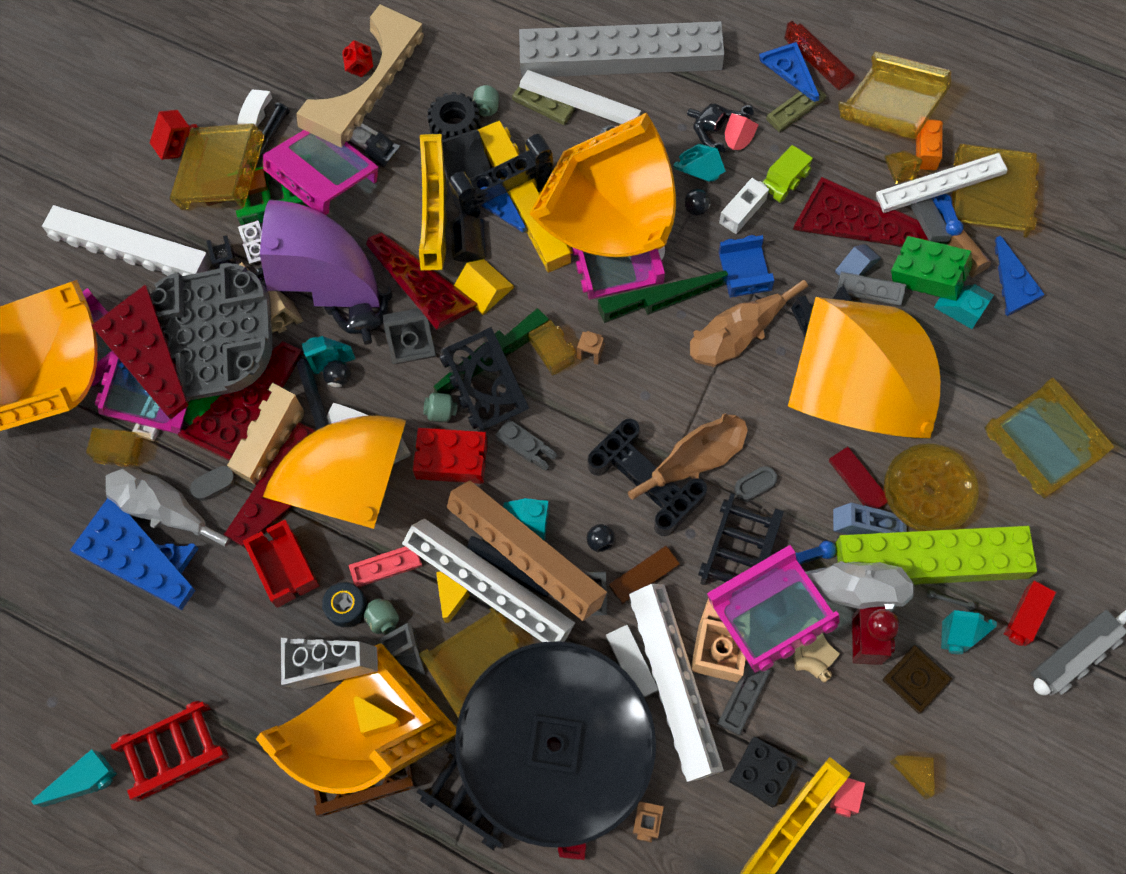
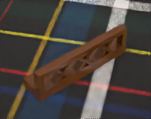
[313,765,416,817]

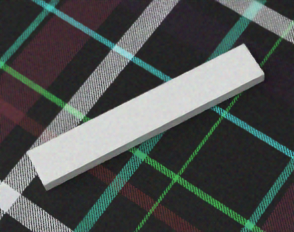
[519,70,641,124]
[876,153,1008,213]

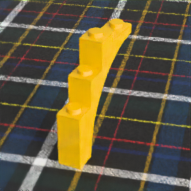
[419,134,447,270]
[740,757,851,874]

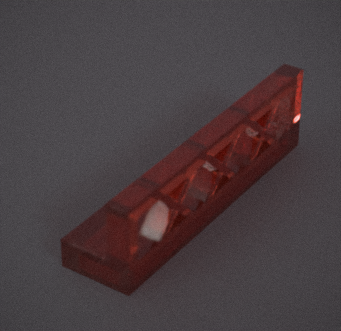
[784,21,855,91]

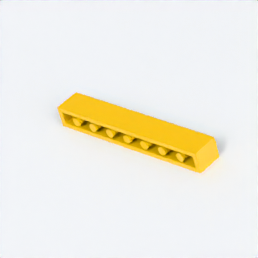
[478,121,573,273]

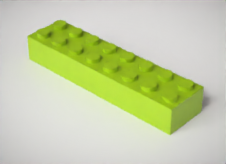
[835,526,1037,585]

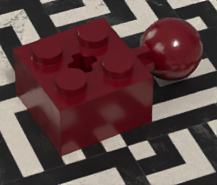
[851,607,900,665]

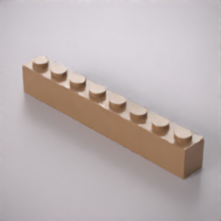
[447,480,607,621]

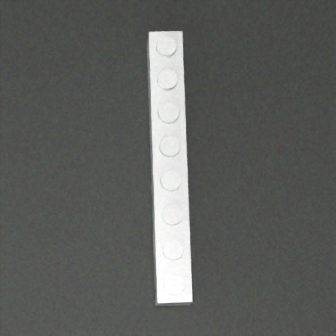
[42,205,212,276]
[402,519,575,642]
[629,584,724,782]

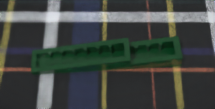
[598,270,728,323]
[433,308,550,394]

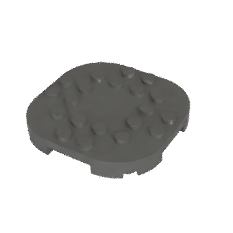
[150,263,272,401]

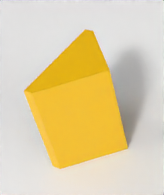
[454,259,514,315]

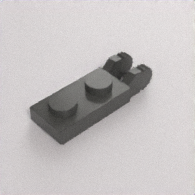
[495,419,558,471]

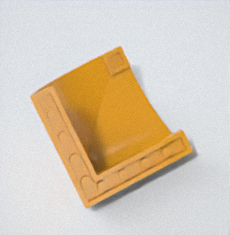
[529,113,676,257]
[0,280,98,431]
[788,297,941,438]
[256,643,456,794]

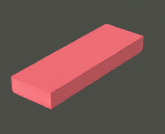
[349,546,422,588]

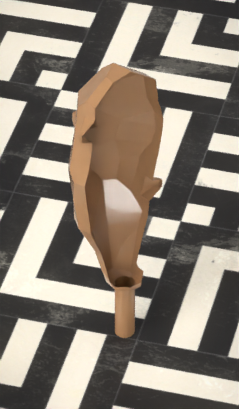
[690,280,808,367]
[628,413,748,500]

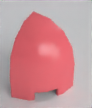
[725,113,759,150]

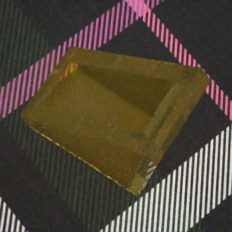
[885,151,922,184]
[889,755,935,800]

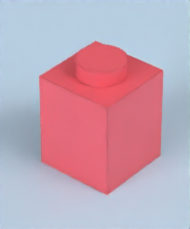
[830,778,865,817]

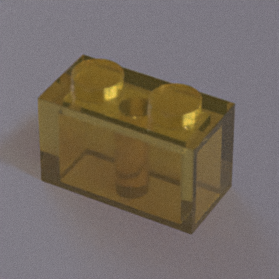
[529,320,576,376]
[86,428,143,467]

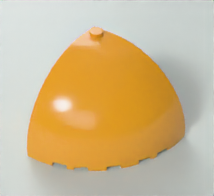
[263,415,406,529]

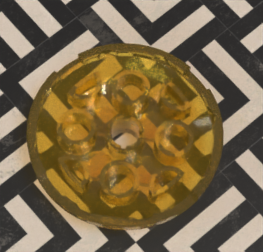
[884,444,979,531]

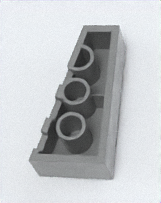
[281,638,378,690]

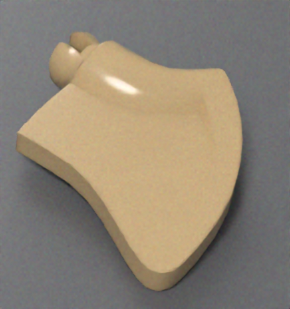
[793,618,840,683]

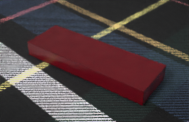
[829,446,890,509]

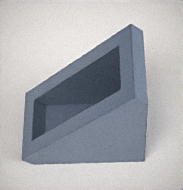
[835,244,881,276]

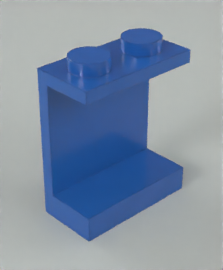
[718,235,774,298]

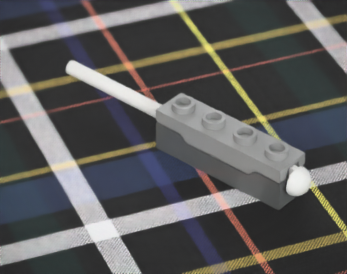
[1030,609,1126,696]

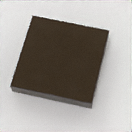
[882,645,952,714]

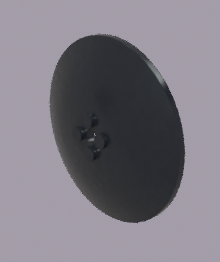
[455,641,656,848]

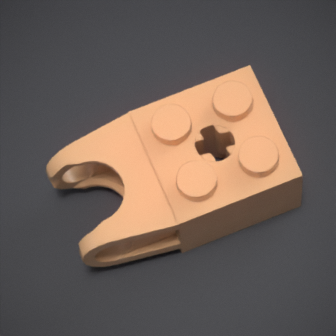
[691,599,751,682]

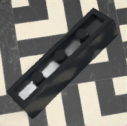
[467,536,549,597]

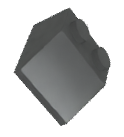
[383,308,436,364]

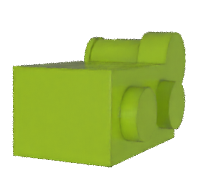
[762,145,813,203]

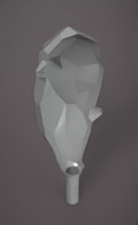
[106,466,230,547]
[793,561,915,611]

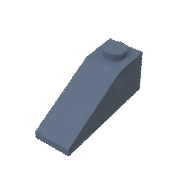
[833,503,907,535]

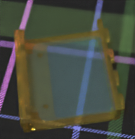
[984,378,1115,499]

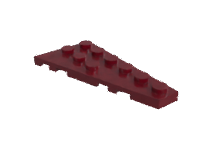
[366,232,478,330]
[177,341,303,461]

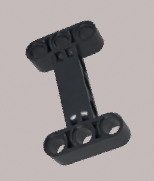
[449,134,554,218]
[588,419,707,537]

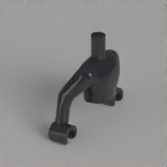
[687,103,754,157]
[324,286,392,345]

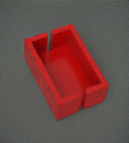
[413,428,488,484]
[243,520,319,608]

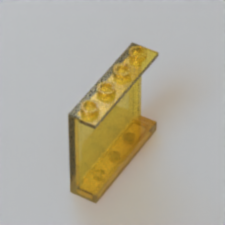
[838,51,952,139]
[170,123,265,210]
[951,144,1039,238]
[419,607,520,718]

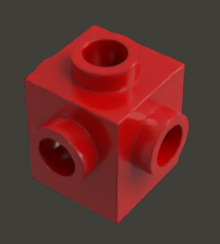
[342,40,373,77]

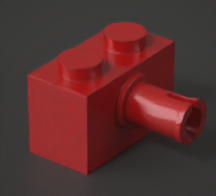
[150,110,199,160]

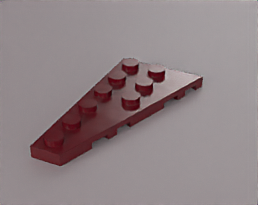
[793,177,929,247]
[91,285,189,420]
[224,422,315,548]

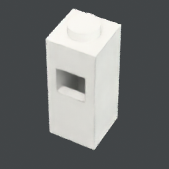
[719,178,769,234]

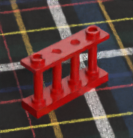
[111,701,229,802]

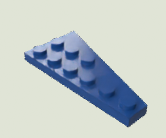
[70,498,196,610]

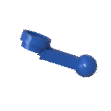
[932,194,964,236]
[796,541,837,564]

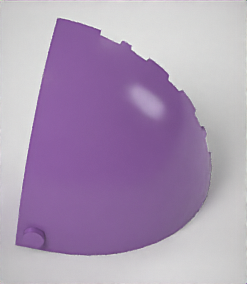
[260,200,380,307]

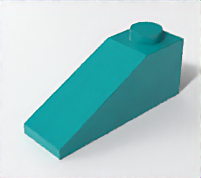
[31,749,117,807]

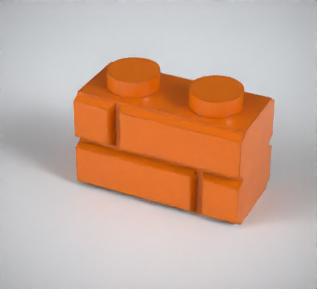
[916,119,943,170]

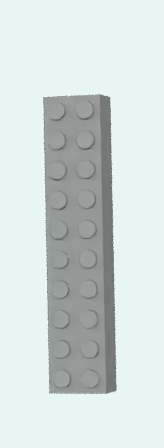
[519,21,724,78]

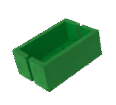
[891,236,972,301]

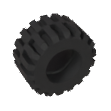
[427,92,481,140]

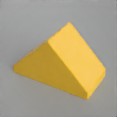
[436,571,470,623]
[353,696,401,737]

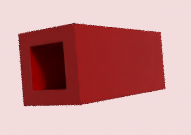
[1004,581,1056,646]

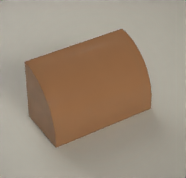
[946,230,991,278]

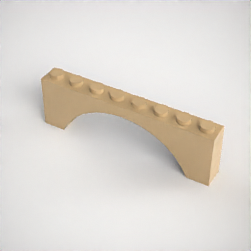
[296,4,424,148]

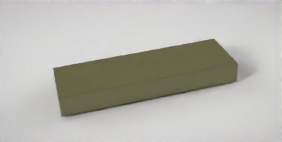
[512,85,575,126]
[766,85,826,133]

